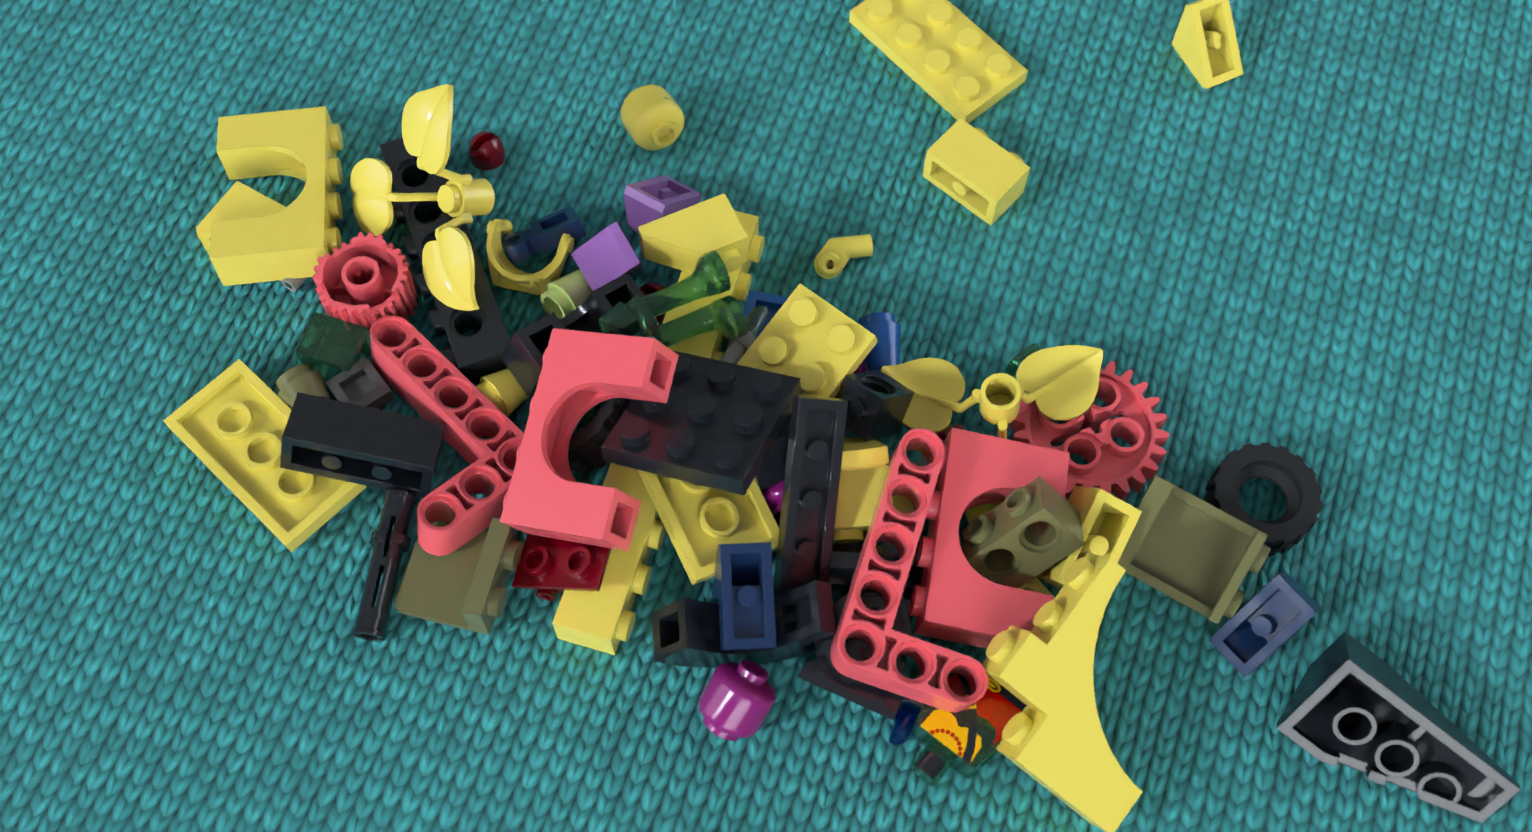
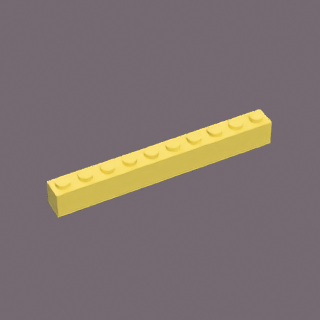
[552,210,765,655]

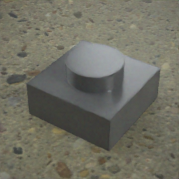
[325,357,395,409]

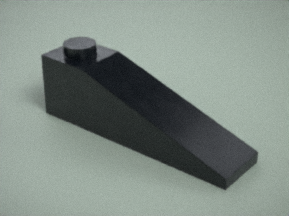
[1276,632,1521,823]

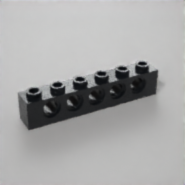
[380,137,510,386]

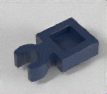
[501,205,586,264]

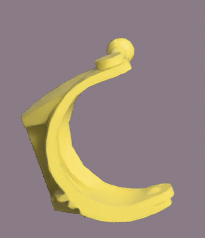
[486,218,574,296]

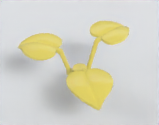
[350,84,495,311]
[881,345,1103,523]

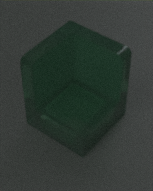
[295,312,371,378]

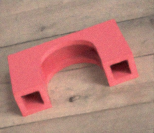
[500,328,679,551]
[909,428,1070,649]

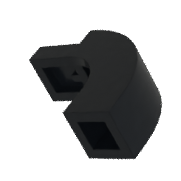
[652,580,836,668]

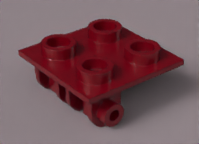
[512,534,612,601]

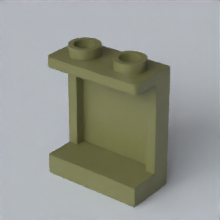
[1118,475,1271,624]

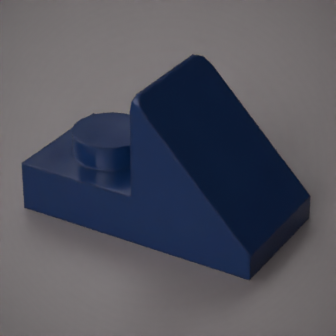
[712,542,777,650]
[1209,570,1322,678]

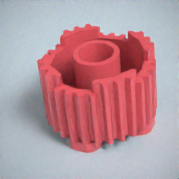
[313,232,419,341]

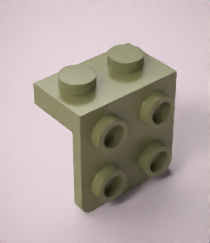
[395,517,523,635]

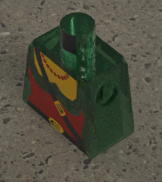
[910,650,1027,786]

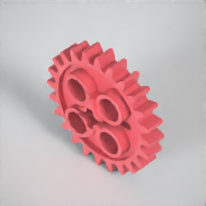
[1009,361,1169,501]

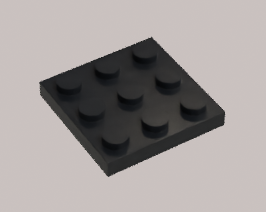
[601,350,801,496]

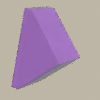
[624,175,702,234]
[571,222,644,291]

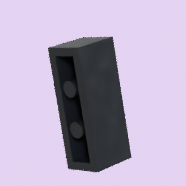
[280,392,445,498]

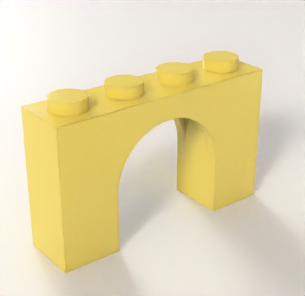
[210,106,343,286]

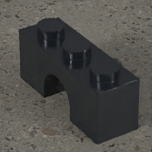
[500,272,655,396]

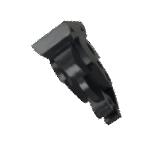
[798,571,912,721]

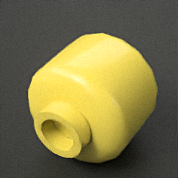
[620,84,685,151]

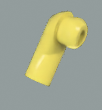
[814,234,873,279]

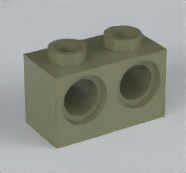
[962,476,1084,588]

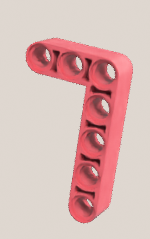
[370,316,524,556]
[830,428,988,713]

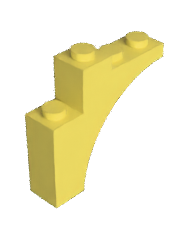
[982,553,1143,832]

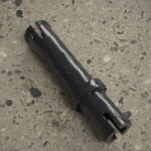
[352,489,416,642]

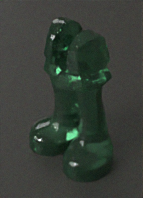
[599,250,748,347]

